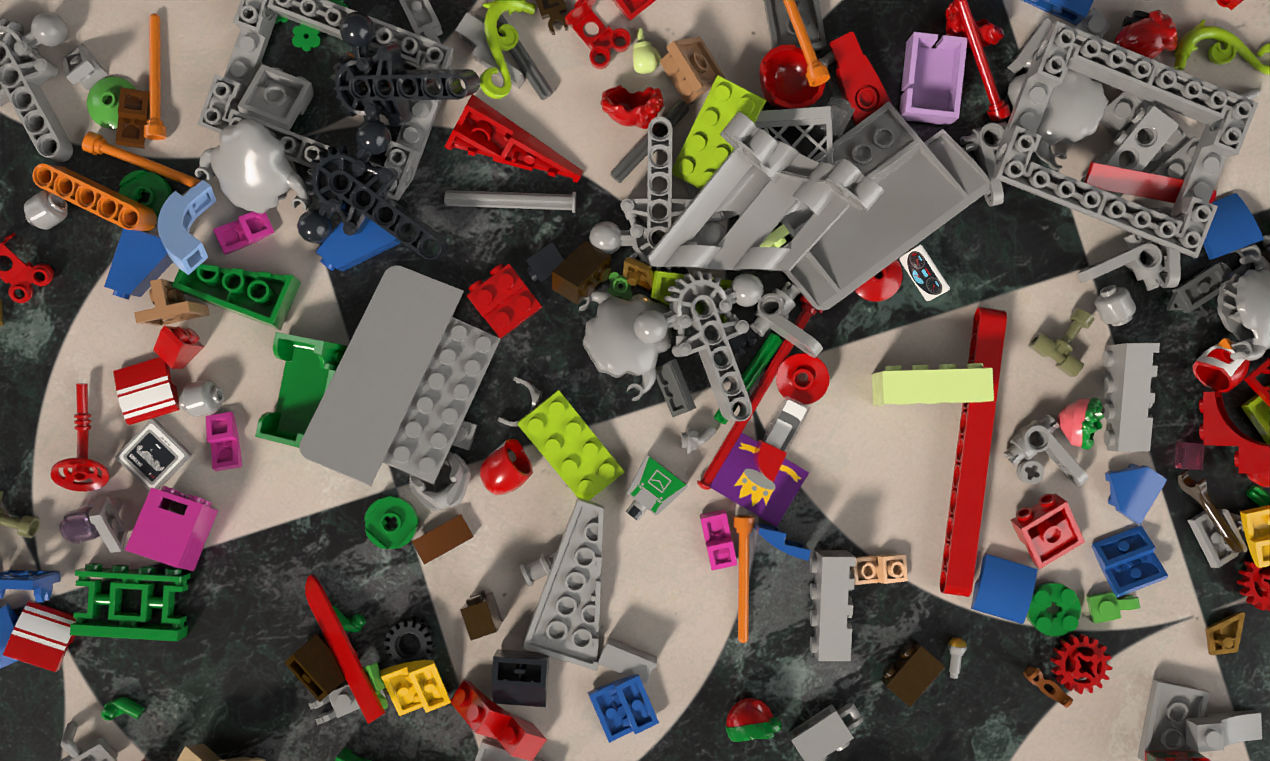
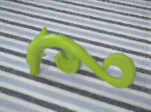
[479,0,536,99]
[1173,19,1270,75]

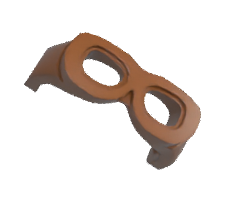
[1023,666,1073,708]

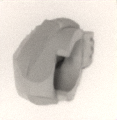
[409,452,471,511]

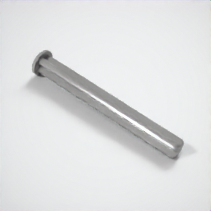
[444,190,576,213]

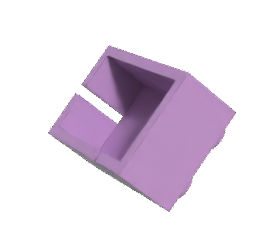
[899,32,968,125]

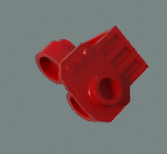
[565,0,631,69]
[0,233,54,303]

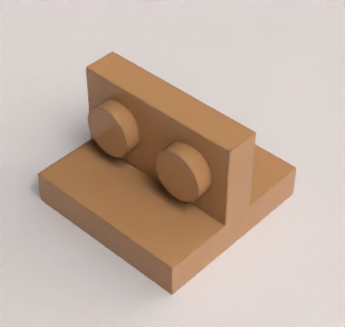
[659,36,726,105]
[134,279,210,326]

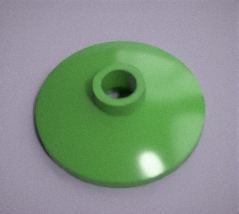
[87,77,136,129]

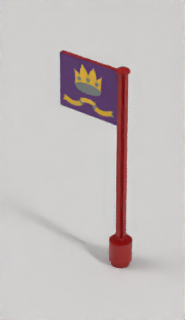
[697,294,823,527]

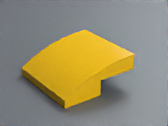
[1240,505,1270,568]
[380,660,451,716]

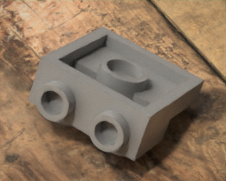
[238,64,314,131]

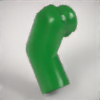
[332,605,366,633]
[101,697,145,721]

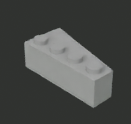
[1102,343,1160,452]
[810,550,856,661]

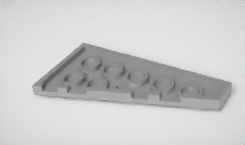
[522,497,604,671]

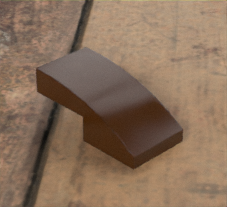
[116,87,149,149]
[411,514,474,564]

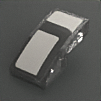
[762,396,810,452]

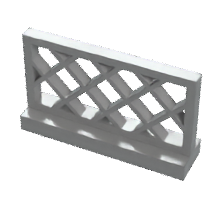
[755,106,833,165]

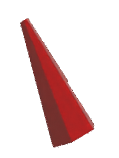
[444,94,583,183]

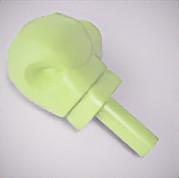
[633,28,661,74]

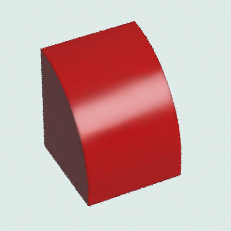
[754,439,787,482]

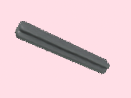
[497,14,553,100]
[610,99,689,183]

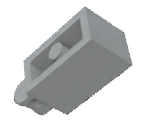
[788,702,864,761]

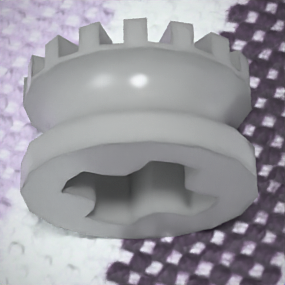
[1016,460,1044,484]

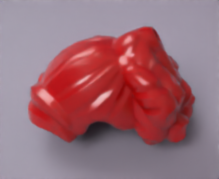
[946,0,1004,48]
[1114,10,1178,59]
[600,84,664,129]

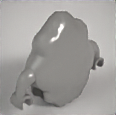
[1008,69,1108,170]
[195,119,313,214]
[1217,245,1270,361]
[579,290,673,401]

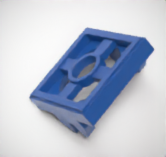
[0,570,60,602]

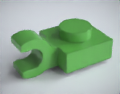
[1086,591,1141,623]

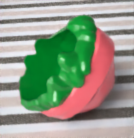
[1057,397,1104,450]

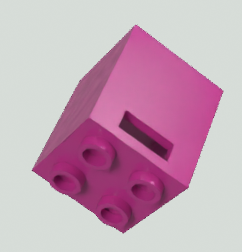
[125,486,218,571]

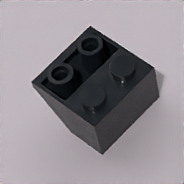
[491,649,550,707]

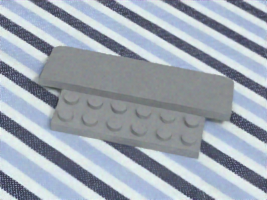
[779,102,990,310]
[299,266,500,486]

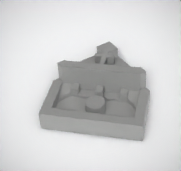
[1187,509,1247,568]

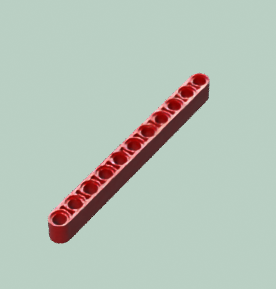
[940,307,1007,597]

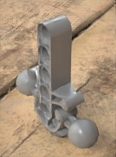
[0,12,73,162]
[589,117,727,272]
[634,271,764,421]

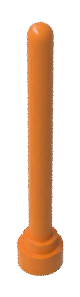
[783,0,830,86]
[144,13,167,140]
[82,131,202,187]
[734,515,755,643]

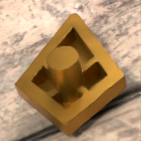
[623,257,654,294]
[1205,611,1245,655]

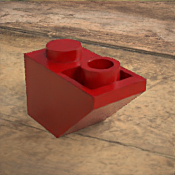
[153,326,204,369]

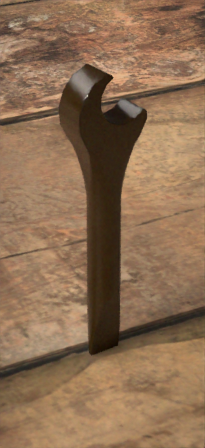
[1178,469,1244,553]

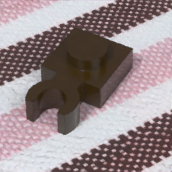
[536,0,569,35]

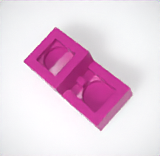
[213,212,275,256]
[205,411,242,472]
[699,509,737,571]

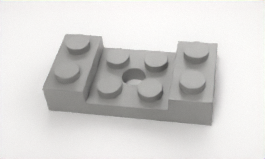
[1100,91,1199,179]

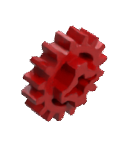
[1237,561,1270,611]
[1050,634,1113,694]

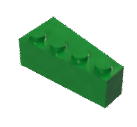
[171,264,301,331]

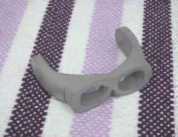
[497,377,543,427]

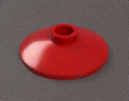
[854,259,902,302]
[776,353,830,405]

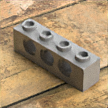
[1080,106,1180,197]

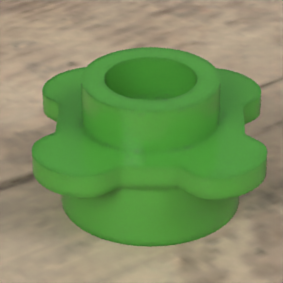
[607,272,632,300]

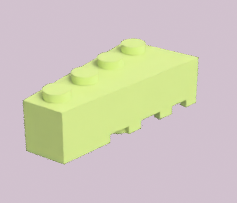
[872,363,994,406]

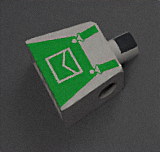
[626,454,688,521]

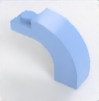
[158,180,217,275]

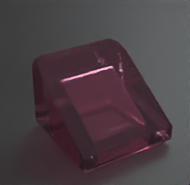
[1175,442,1205,470]

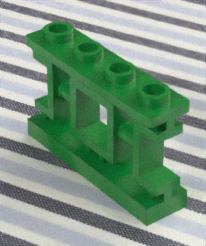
[70,563,190,641]

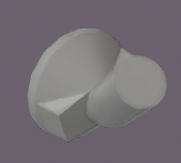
[681,425,716,454]

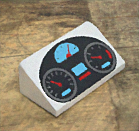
[899,245,950,301]

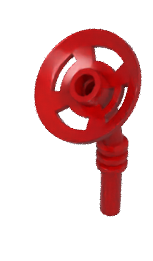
[50,383,109,492]

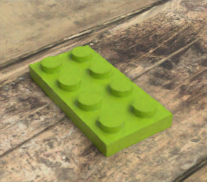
[672,75,767,190]
[517,389,625,501]

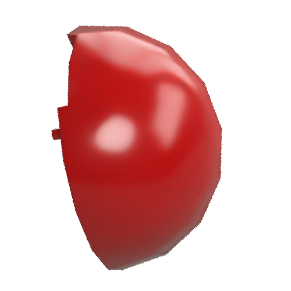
[759,45,826,110]

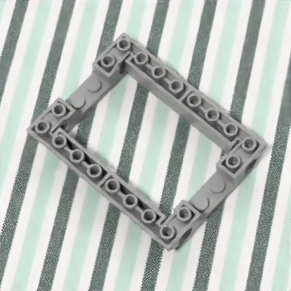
[197,0,453,201]
[994,21,1258,258]

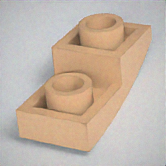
[850,554,908,585]

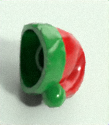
[725,698,782,742]

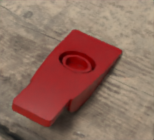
[829,32,892,125]

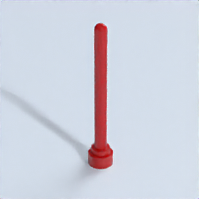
[956,0,1011,122]

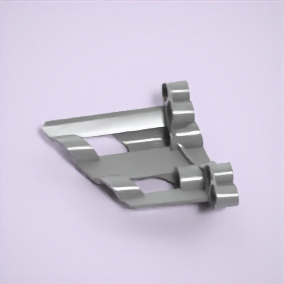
[648,112,884,271]

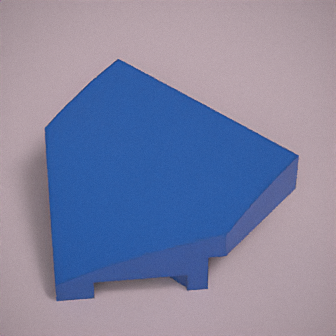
[1105,463,1167,525]

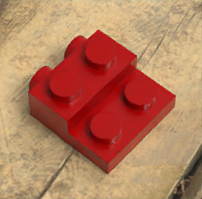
[467,263,543,339]
[1010,493,1085,569]

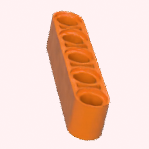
[32,163,157,232]

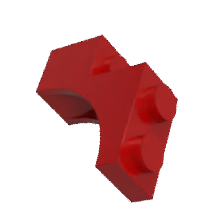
[1199,392,1270,474]
[451,680,547,761]

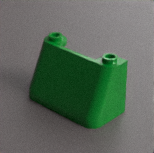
[255,332,348,448]

